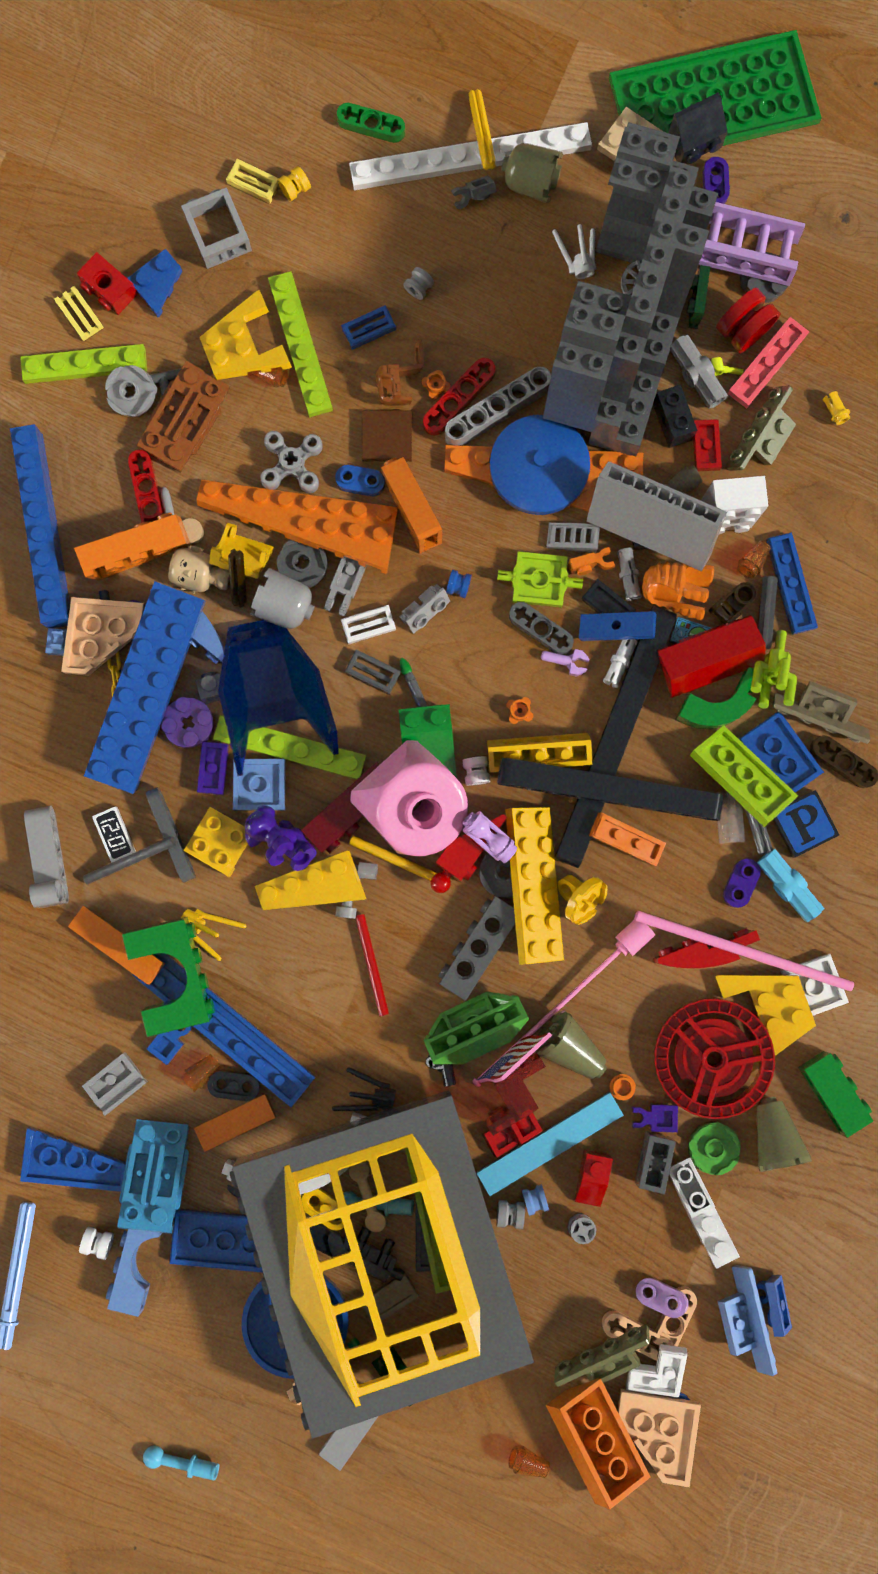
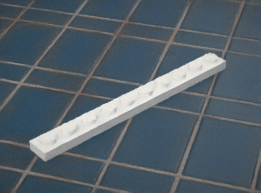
[349,122,592,190]

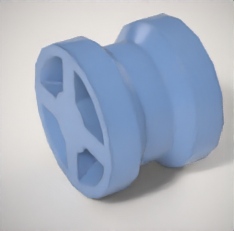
[522,1184,549,1216]

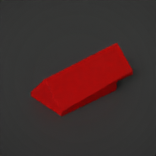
[657,615,766,698]

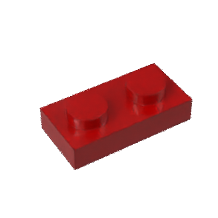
[693,419,722,471]

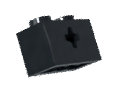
[653,384,697,448]

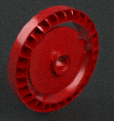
[654,998,775,1119]

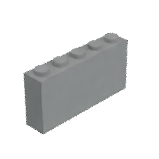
[587,461,727,571]

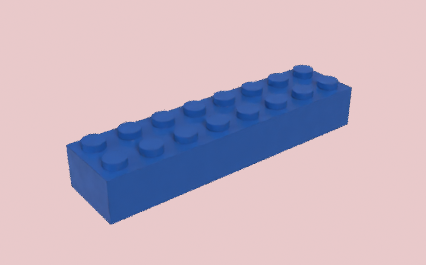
[84,581,206,794]

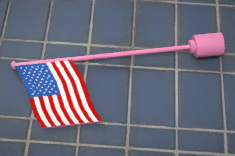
[473,920,655,1087]

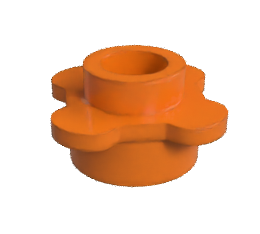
[421,370,451,399]
[506,697,533,724]

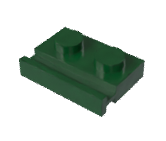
[687,265,710,329]

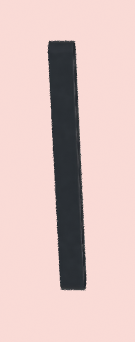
[555,605,677,868]

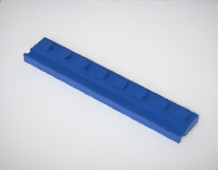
[132,953,316,1107]

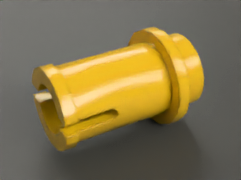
[823,391,850,425]

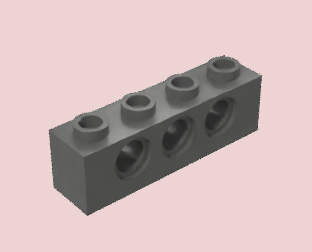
[438,896,515,1001]

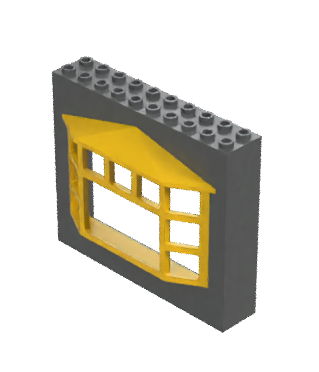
[230,1090,534,1439]

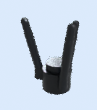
[332,1067,396,1112]

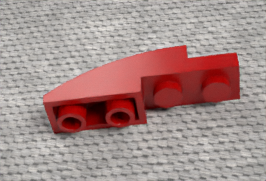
[653,927,760,968]

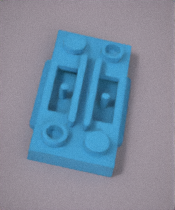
[117,1119,189,1234]

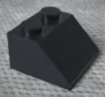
[669,92,728,164]

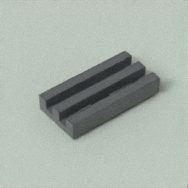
[345,650,401,695]

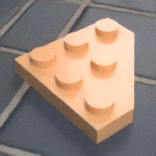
[61,597,146,676]
[617,1389,701,1487]

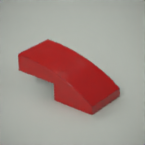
[482,1108,543,1158]

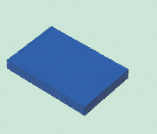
[739,712,824,792]

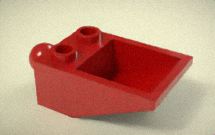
[430,814,507,893]

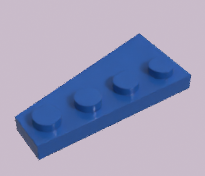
[20,1127,126,1192]

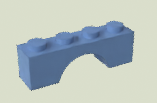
[106,1229,162,1317]

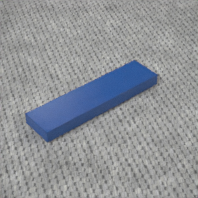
[766,532,818,635]

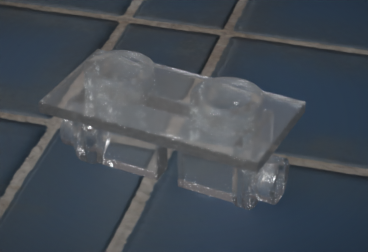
[717,791,745,844]

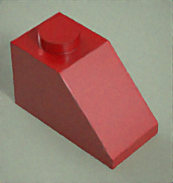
[574,1149,613,1207]

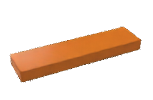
[68,906,165,985]

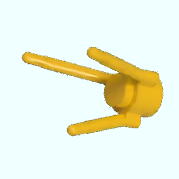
[181,909,246,961]

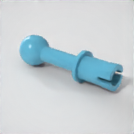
[343,1191,414,1216]
[143,1445,219,1481]

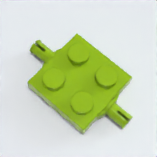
[497,551,583,608]

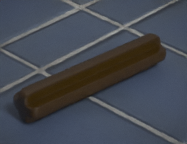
[228,549,247,608]

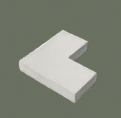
[626,1344,688,1397]

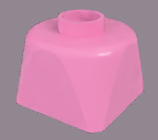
[350,740,468,856]

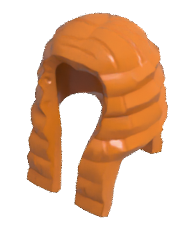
[642,562,714,620]

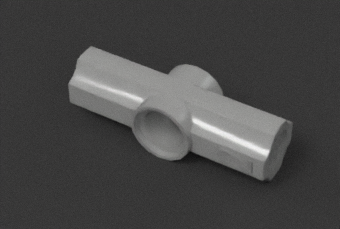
[670,335,728,409]

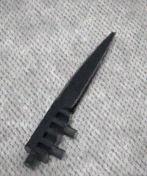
[227,1185,405,1283]

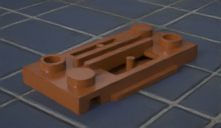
[137,360,230,473]

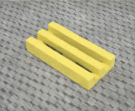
[226,159,279,204]
[54,286,104,341]

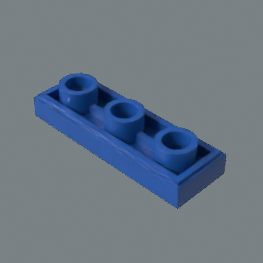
[579,611,656,641]

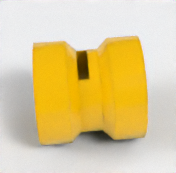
[277,166,311,202]

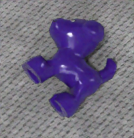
[245,804,317,871]

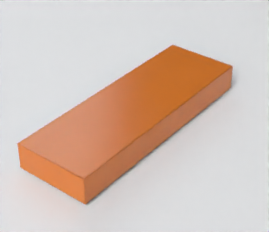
[589,812,666,866]
[194,1093,276,1152]

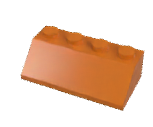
[546,1378,650,1509]

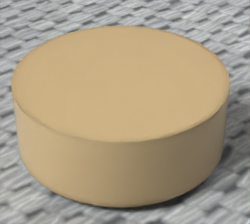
[182,518,204,545]

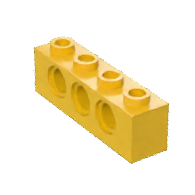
[487,733,592,772]

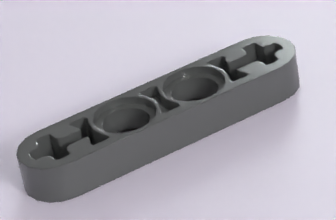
[146,787,196,883]

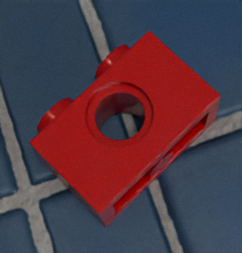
[77,252,138,315]

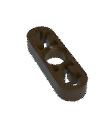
[810,736,878,788]

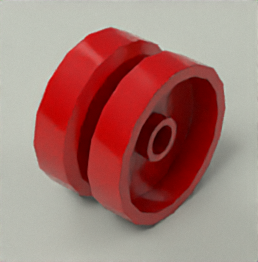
[716,287,781,354]

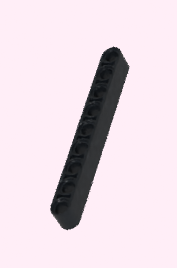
[497,758,724,821]

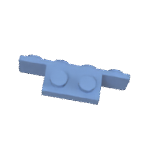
[718,1265,777,1376]

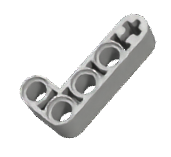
[24,806,69,908]

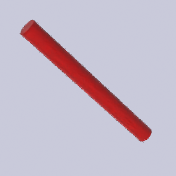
[355,914,389,1017]

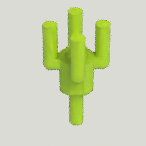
[751,630,797,708]

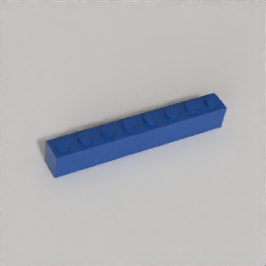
[10,424,70,629]

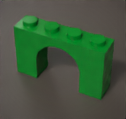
[122,917,215,1037]

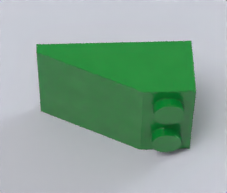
[398,704,457,779]

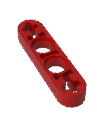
[423,357,495,436]
[128,449,164,523]

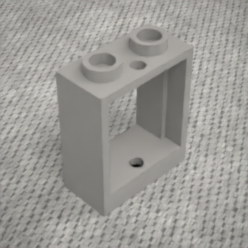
[181,187,252,269]

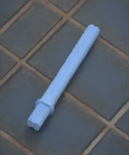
[0,1202,36,1350]

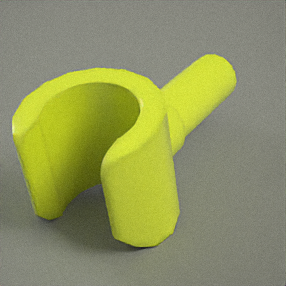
[711,357,744,376]

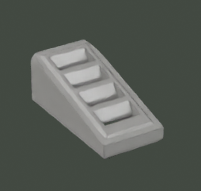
[546,523,600,553]

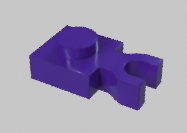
[632,1104,678,1132]

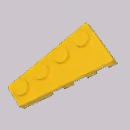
[255,851,366,910]

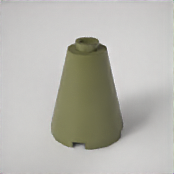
[536,1010,607,1079]
[757,1097,812,1172]

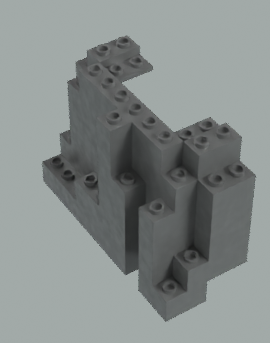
[543,122,718,457]

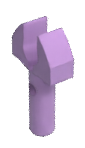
[541,649,589,677]

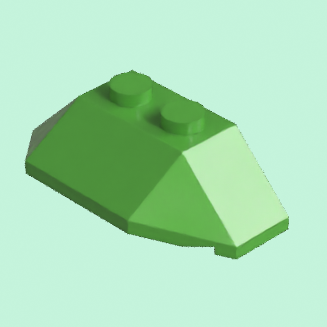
[423,992,529,1064]

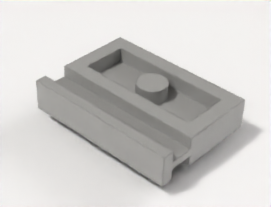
[82,1052,148,1116]

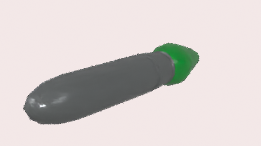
[400,658,427,707]

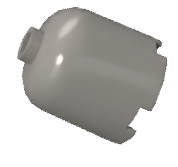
[250,568,315,629]

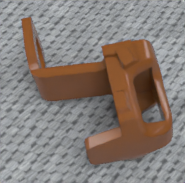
[376,339,424,406]

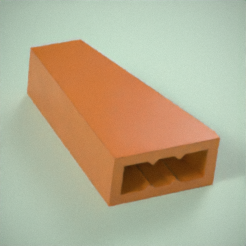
[381,457,442,554]

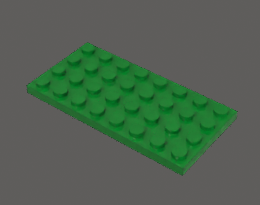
[609,30,822,146]

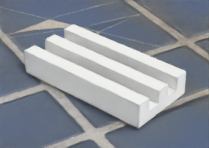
[341,605,396,645]

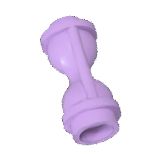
[462,811,517,863]

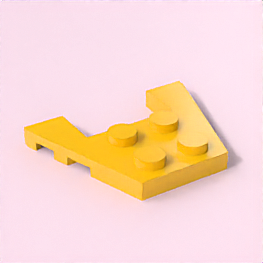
[200,290,292,380]
[715,975,816,1072]

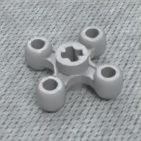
[260,431,323,494]

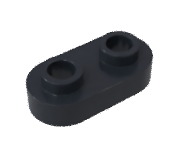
[207,1071,260,1101]

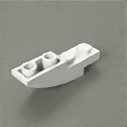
[669,1158,740,1269]

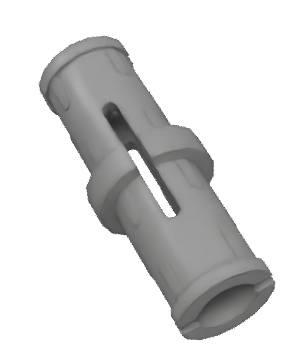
[617,548,642,601]

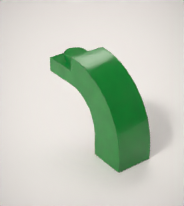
[675,667,757,729]

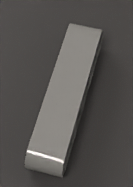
[445,367,551,446]

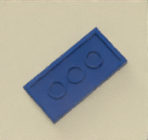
[169,1209,263,1273]

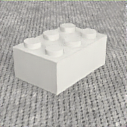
[701,476,768,534]

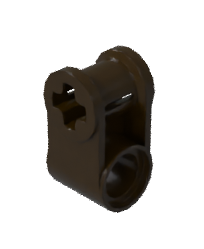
[708,582,757,625]

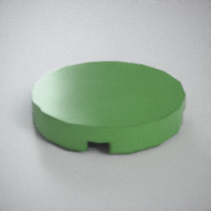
[688,1122,741,1175]

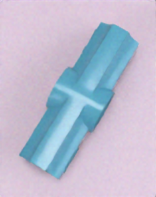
[757,849,825,922]

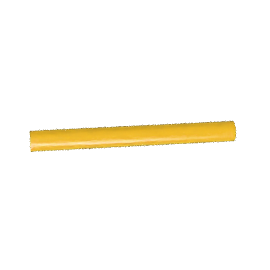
[349,835,437,881]

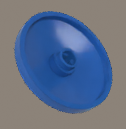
[490,415,590,515]
[242,1274,349,1379]

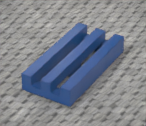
[341,305,396,350]

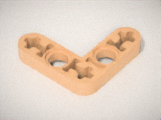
[602,1286,697,1361]

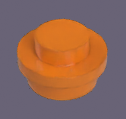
[609,1074,636,1100]

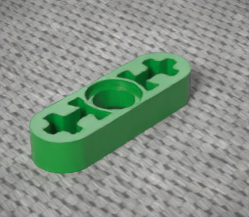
[337,103,405,143]

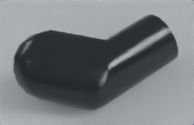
[426,1055,456,1087]

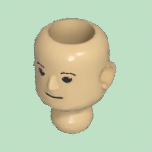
[168,546,230,594]

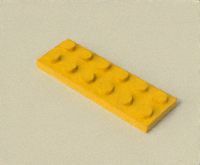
[505,807,564,965]

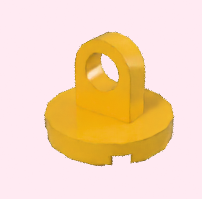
[558,875,607,925]

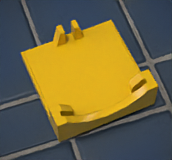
[209,523,274,579]
[184,807,248,877]

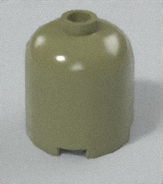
[502,143,563,203]

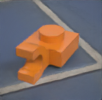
[568,547,615,576]

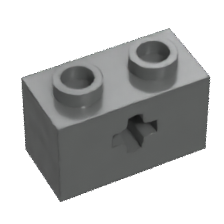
[634,1131,676,1194]

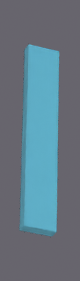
[476,1092,624,1196]

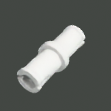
[603,639,638,688]

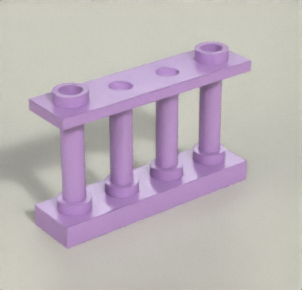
[699,202,805,286]

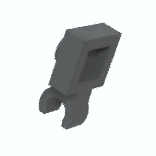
[451,175,497,209]

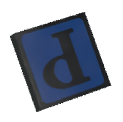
[773,790,840,858]

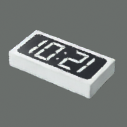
[92,806,136,863]

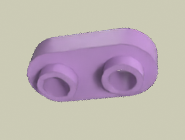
[636,1278,688,1318]

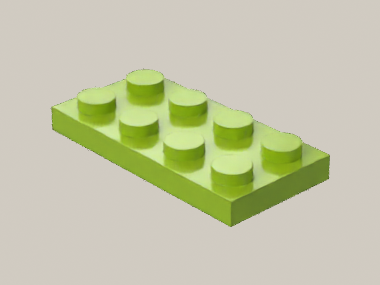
[690,726,798,827]

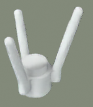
[552,224,596,279]

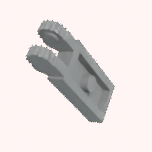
[324,556,367,616]

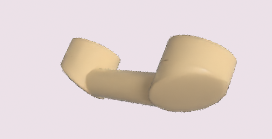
[349,1161,387,1232]

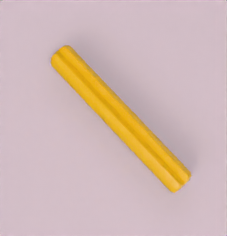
[469,89,496,170]

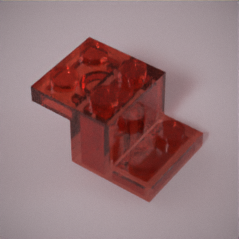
[486,1053,546,1136]

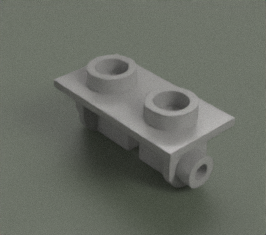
[399,584,450,634]

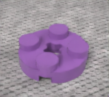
[162,697,214,748]

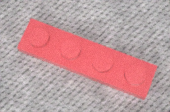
[727,317,809,409]

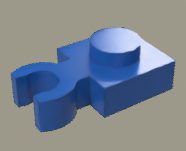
[147,1026,192,1065]

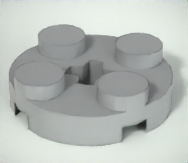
[105,365,157,417]

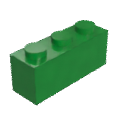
[798,1051,873,1138]

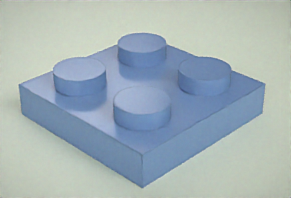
[233,759,286,811]

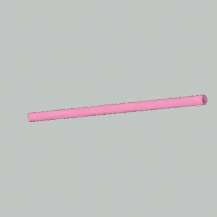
[634,911,854,991]

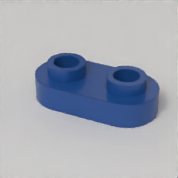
[335,465,385,497]

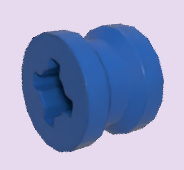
[446,569,472,599]

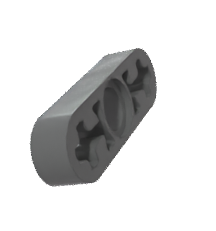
[509,602,574,655]

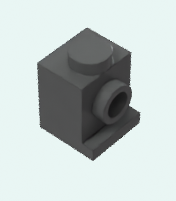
[195,672,230,704]

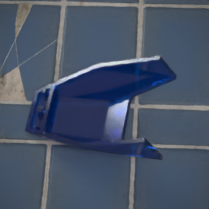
[218,620,339,776]

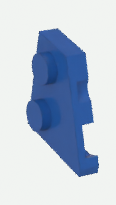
[128,249,182,317]

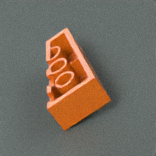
[74,513,191,581]

